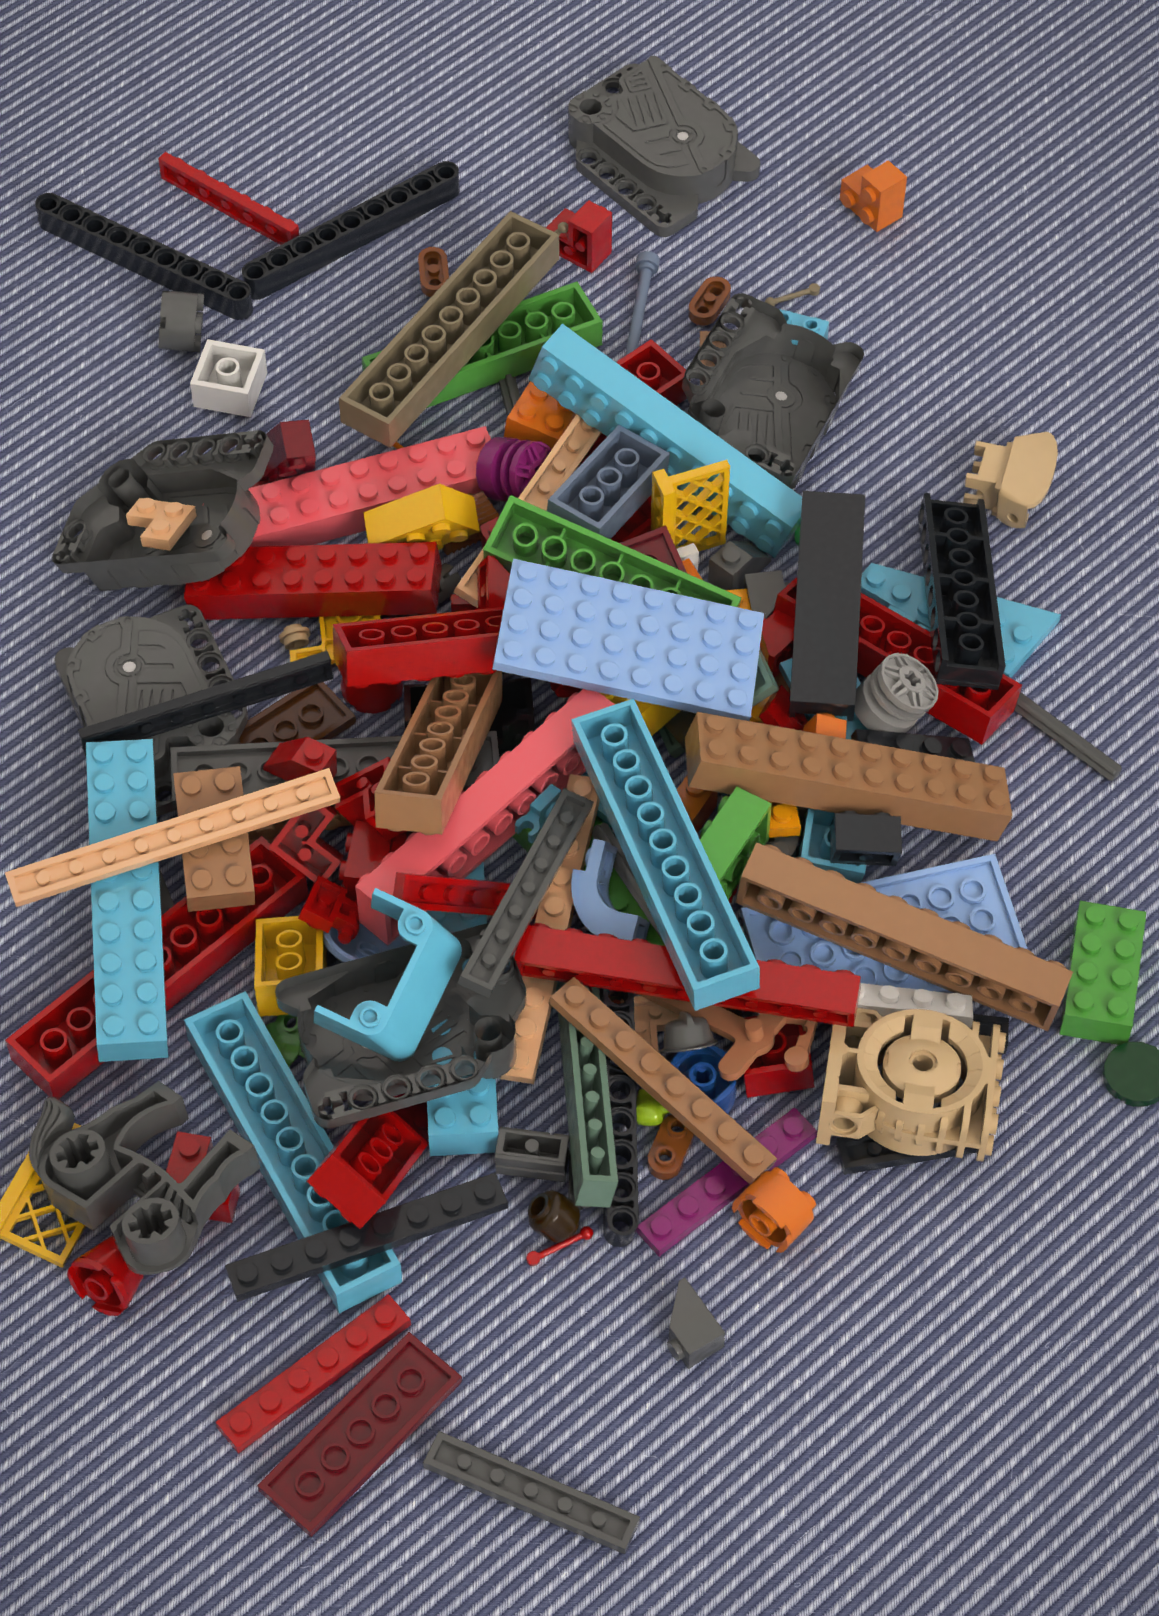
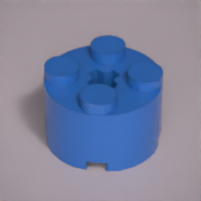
[671,1046,737,1114]

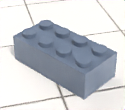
[547,425,670,539]

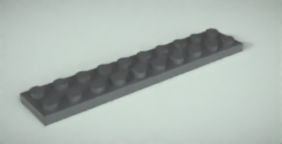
[170,731,499,808]

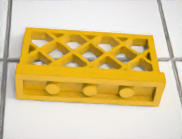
[651,460,730,552]
[0,1123,86,1268]

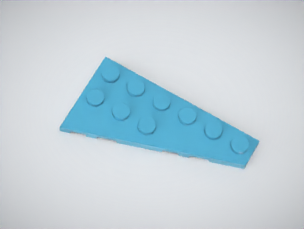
[861,563,1061,678]

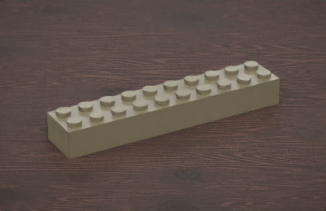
[339,211,559,448]

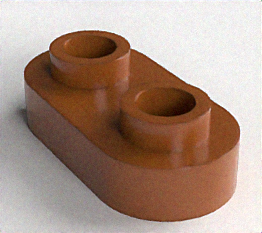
[418,247,449,297]
[688,276,731,326]
[647,1115,694,1180]

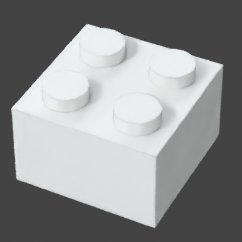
[190,339,267,417]

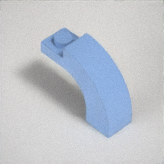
[571,839,650,941]

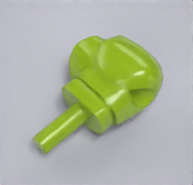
[636,1089,670,1126]

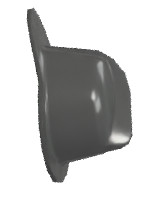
[658,1011,718,1053]

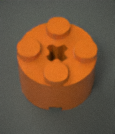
[732,1167,816,1253]

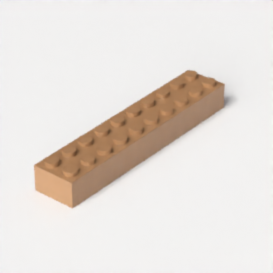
[685,712,1013,841]
[736,842,1073,1031]

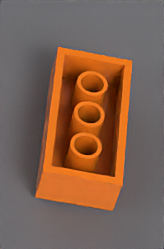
[503,381,576,450]

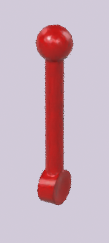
[526,1226,594,1266]

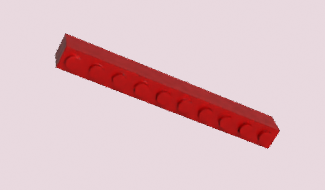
[514,923,861,1027]

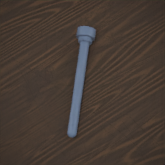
[625,251,660,356]

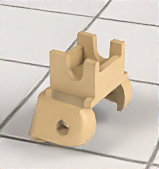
[963,432,1058,528]

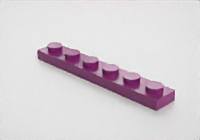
[636,1107,817,1257]

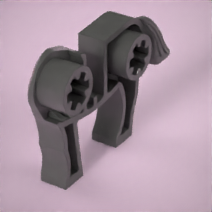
[29,1081,261,1275]

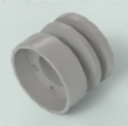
[855,653,939,733]

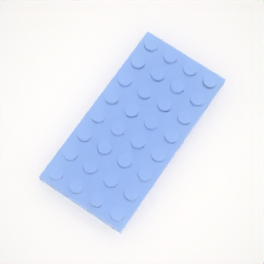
[492,559,764,721]
[740,854,1028,1023]

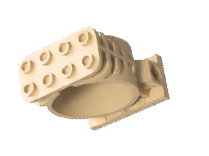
[816,1008,1006,1162]

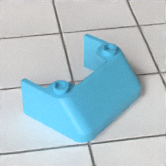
[313,888,462,1062]

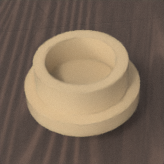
[279,624,310,650]

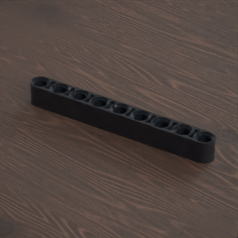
[242,161,460,300]
[35,193,253,320]
[600,988,639,1247]

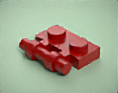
[298,875,361,944]

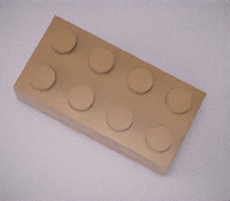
[173,766,255,912]

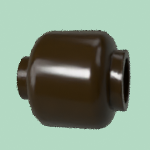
[528,1190,580,1243]

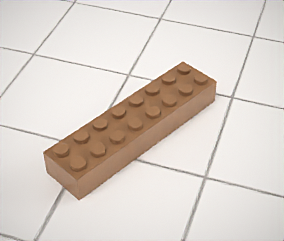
[374,671,502,835]

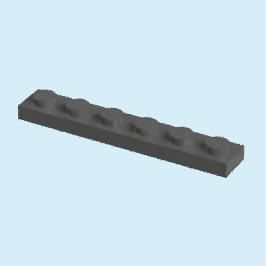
[423,1431,640,1554]

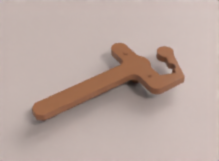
[639,994,818,1081]

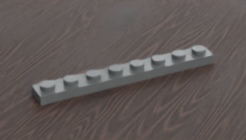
[458,788,594,998]

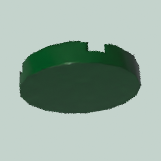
[1102,1042,1159,1107]

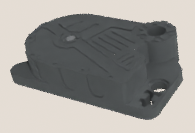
[568,56,760,237]
[682,293,864,489]
[52,430,274,591]
[54,605,249,817]
[275,923,526,1129]

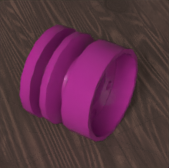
[476,437,551,502]

